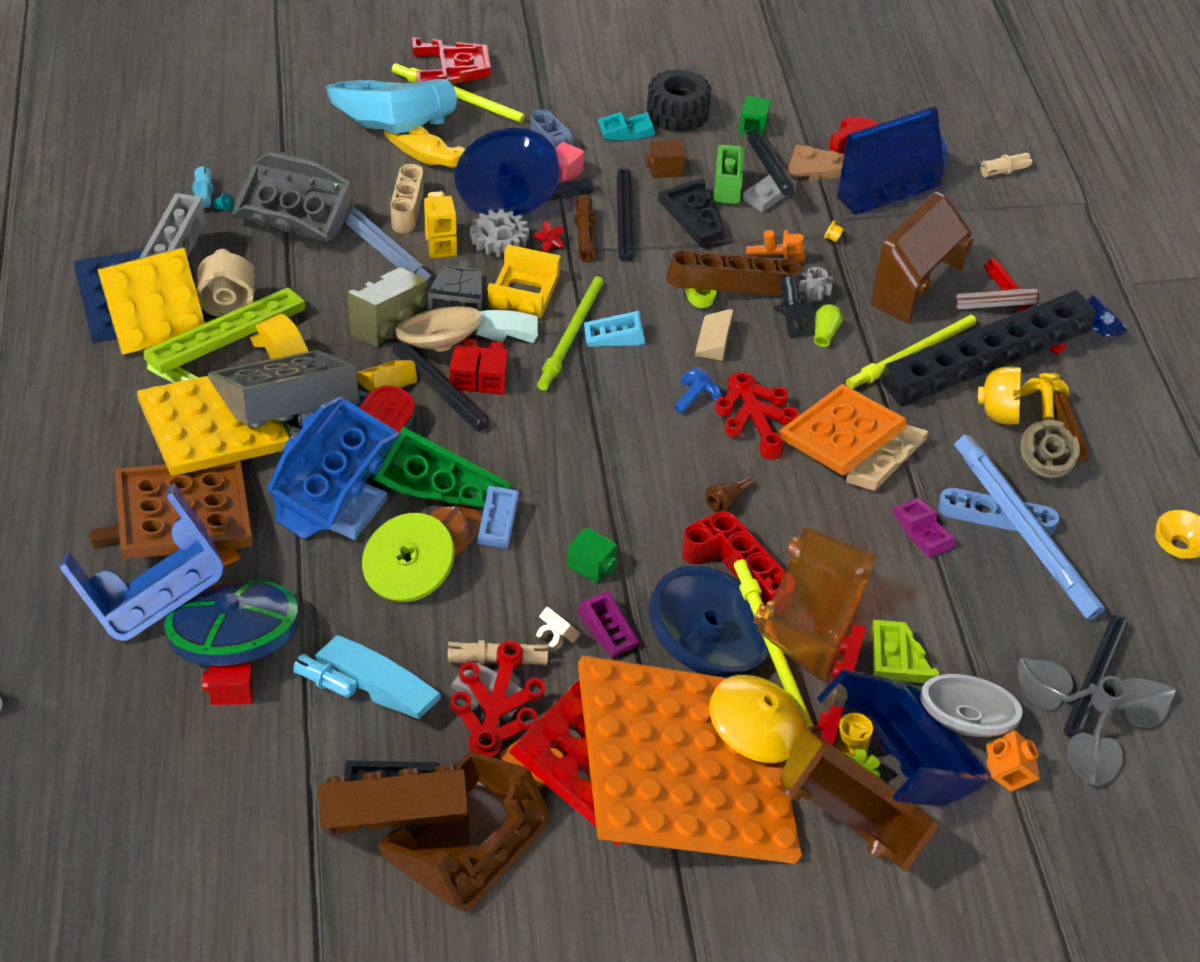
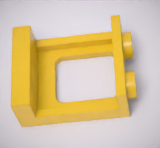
[488,245,561,319]

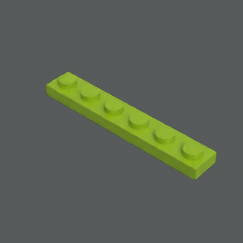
[144,287,305,374]

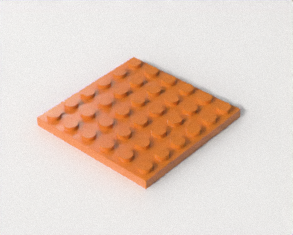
[578,655,802,864]

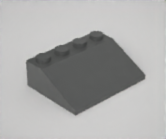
[208,350,359,427]

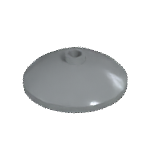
[921,674,1022,737]

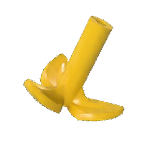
[1020,373,1069,421]

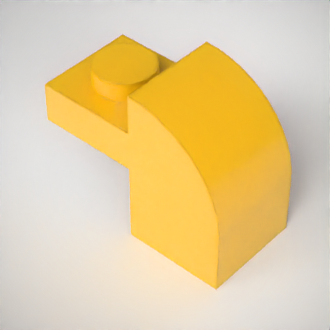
[249,314,308,359]

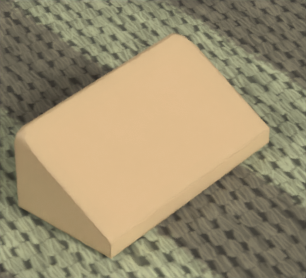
[695,309,733,361]

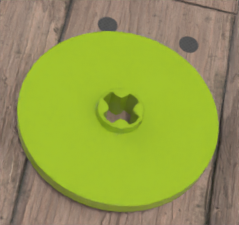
[362,513,455,602]

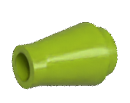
[813,304,843,347]

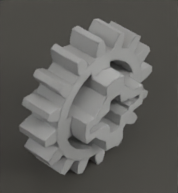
[470,209,529,257]

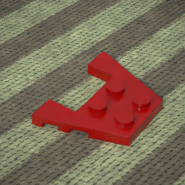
[412,37,491,84]

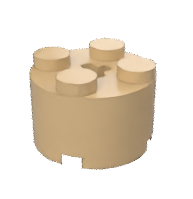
[196,249,255,317]

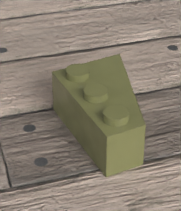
[348,267,428,348]

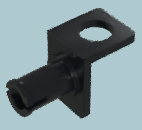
[774,275,815,338]

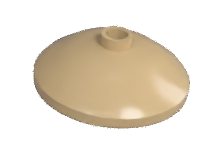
[396,306,481,352]

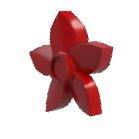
[533,220,564,252]

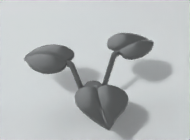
[1017,657,1176,786]

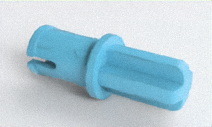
[192,166,214,208]
[294,654,357,698]

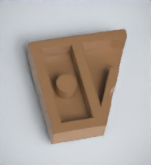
[787,145,846,181]

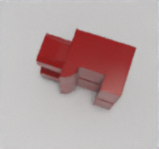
[449,339,508,395]

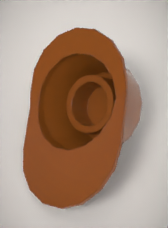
[430,505,482,556]

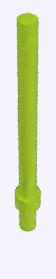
[537,276,604,391]

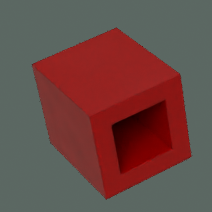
[202,661,254,706]

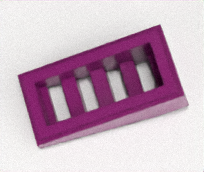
[577,590,641,658]

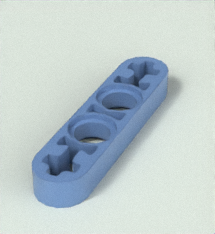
[938,488,1059,536]

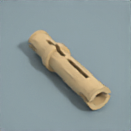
[448,640,548,666]

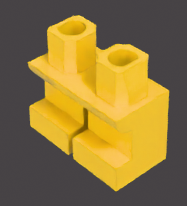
[424,191,457,259]

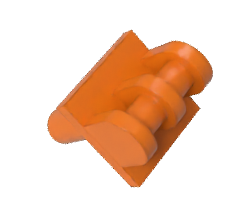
[746,230,806,263]

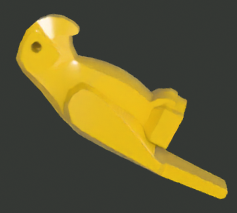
[384,125,466,168]

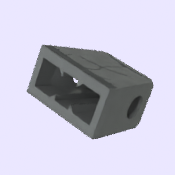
[428,260,482,311]

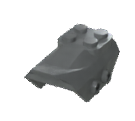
[231,152,351,241]

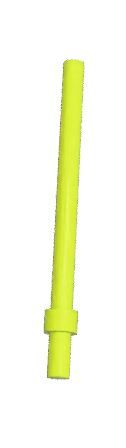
[392,63,525,123]
[846,315,976,389]
[734,559,814,730]

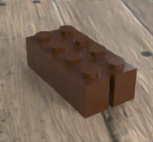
[317,764,470,835]

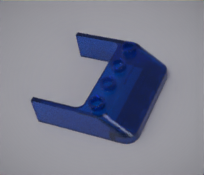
[817,669,990,807]

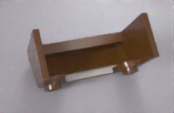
[871,191,973,324]
[779,726,939,872]

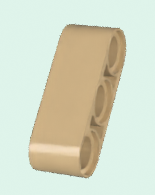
[391,164,424,233]

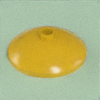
[709,675,805,763]

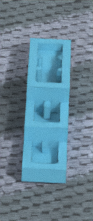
[315,635,441,719]

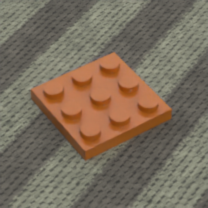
[779,384,907,476]

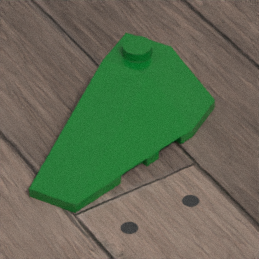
[374,427,512,509]

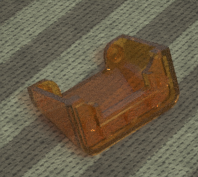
[753,527,877,681]

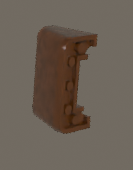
[378,751,549,911]

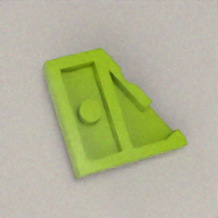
[871,620,939,683]

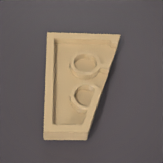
[846,425,929,491]

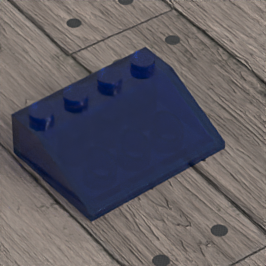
[837,106,944,215]

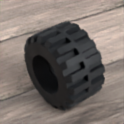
[647,69,711,132]

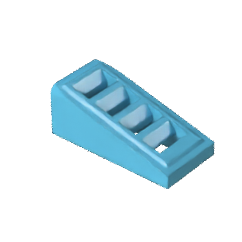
[584,311,646,347]

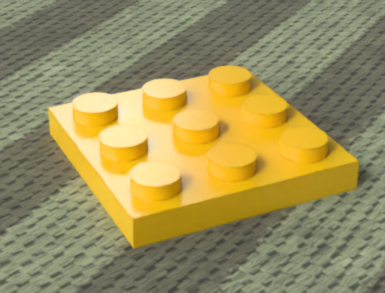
[97,247,205,355]

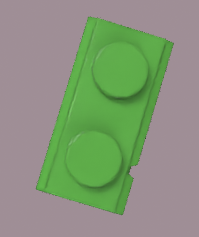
[713,145,744,204]

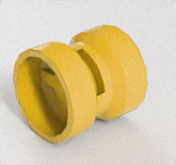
[835,713,873,757]

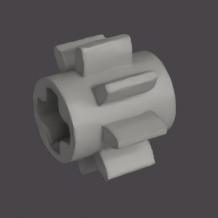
[799,267,833,301]

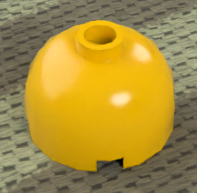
[978,366,1021,425]

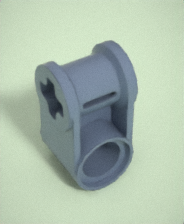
[530,110,574,155]

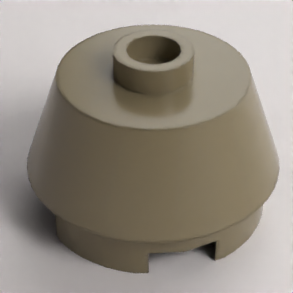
[1020,420,1080,478]

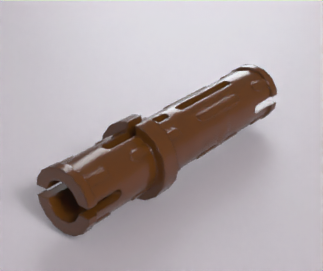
[574,195,596,263]

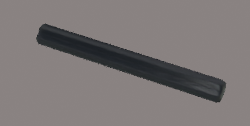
[747,128,795,196]
[617,168,634,261]
[392,340,489,431]
[1063,615,1128,737]

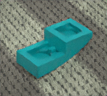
[597,112,655,140]

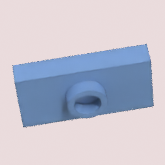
[329,484,388,540]
[477,486,519,549]

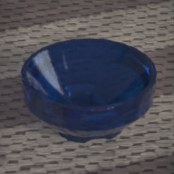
[1087,294,1128,337]

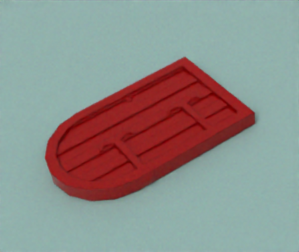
[360,386,415,433]

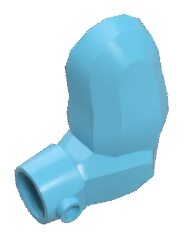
[325,79,457,134]

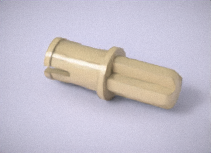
[980,153,1032,178]

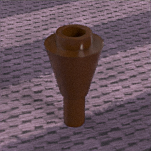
[705,476,754,512]

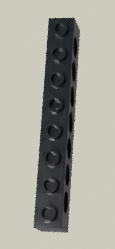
[882,290,1096,407]

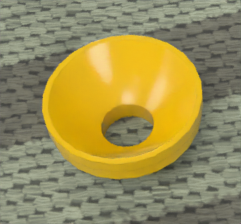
[1155,510,1200,559]

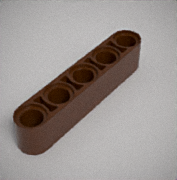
[666,250,802,296]

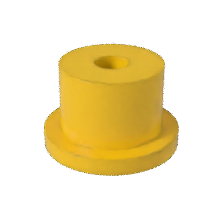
[823,220,844,243]

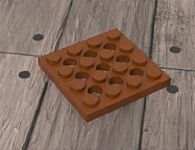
[115,461,252,559]

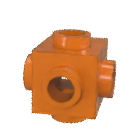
[986,730,1040,792]

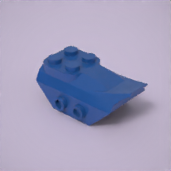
[267,396,401,539]

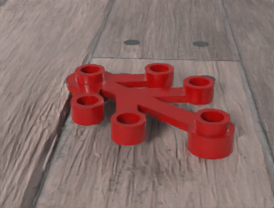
[715,372,799,460]
[450,641,545,758]

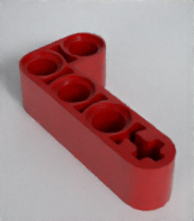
[682,511,794,615]

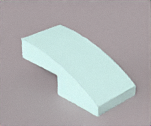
[476,310,538,343]

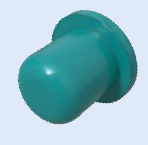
[213,193,234,212]

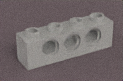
[140,193,206,258]

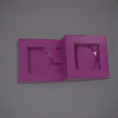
[893,497,955,558]

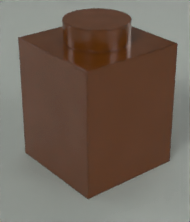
[645,140,685,178]

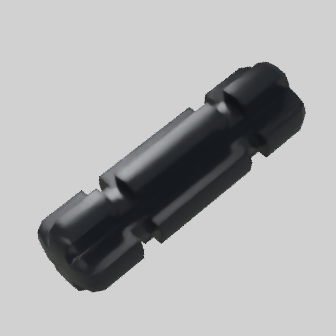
[542,177,593,201]

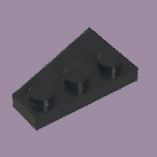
[658,177,724,246]

